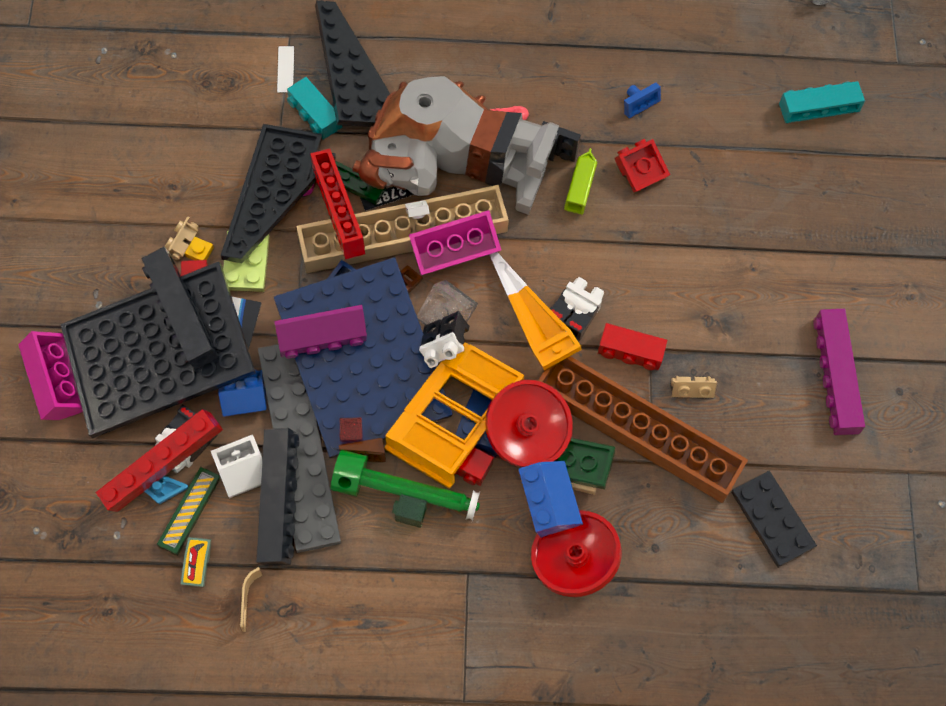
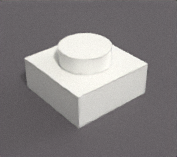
[405,200,430,219]

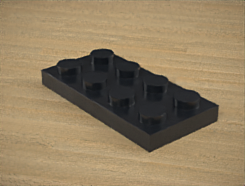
[731,470,817,568]

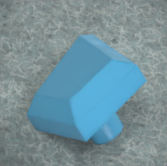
[144,476,189,504]

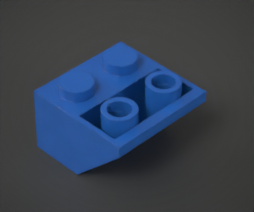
[218,369,266,417]

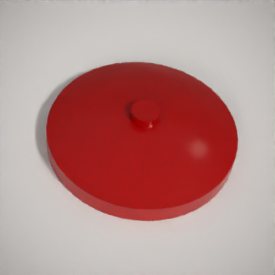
[485,380,573,468]
[531,510,622,597]

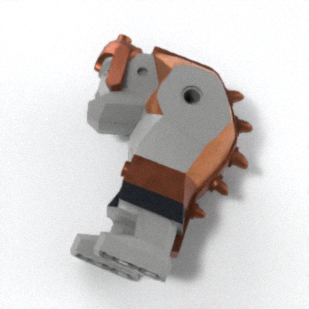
[353,76,559,214]

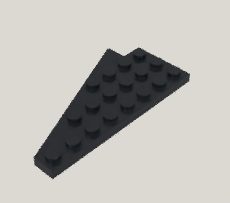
[221,124,336,263]

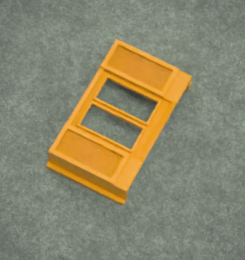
[384,343,524,489]

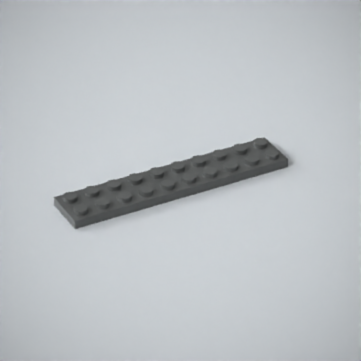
[258,344,341,553]

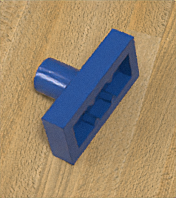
[624,83,661,118]

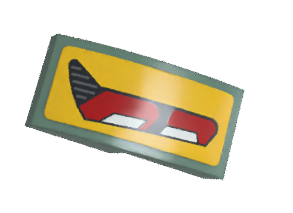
[181,537,212,587]

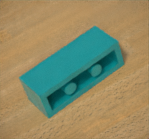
[287,77,343,140]

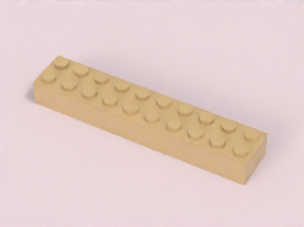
[296,185,509,273]

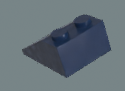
[456,389,497,458]

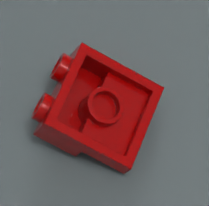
[614,139,670,193]

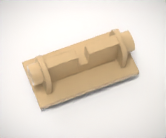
[165,217,198,260]
[671,376,717,398]

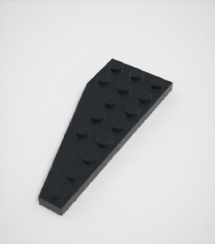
[315,0,390,127]

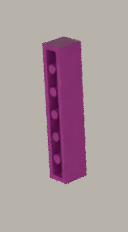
[813,309,865,435]

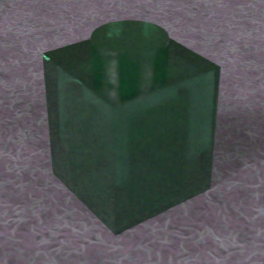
[392,494,427,528]

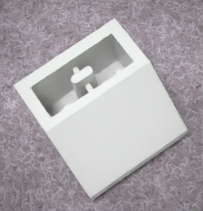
[211,435,262,498]

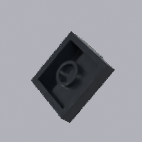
[542,121,581,162]

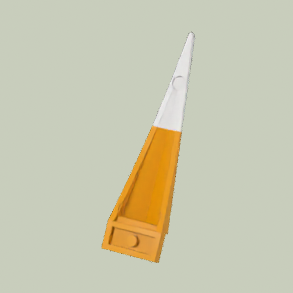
[490,252,582,370]

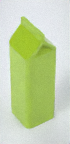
[564,148,597,215]

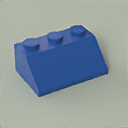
[519,461,583,538]

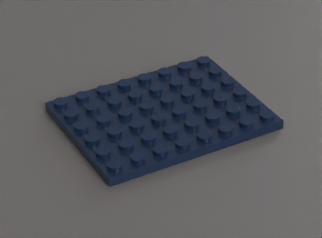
[273,257,453,458]

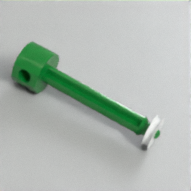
[330,449,480,521]

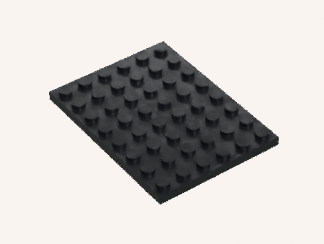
[61,261,256,438]

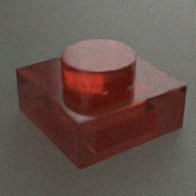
[340,418,362,441]

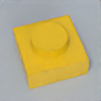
[185,236,214,260]

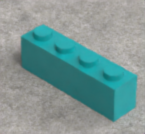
[779,81,865,123]

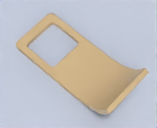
[240,567,262,632]

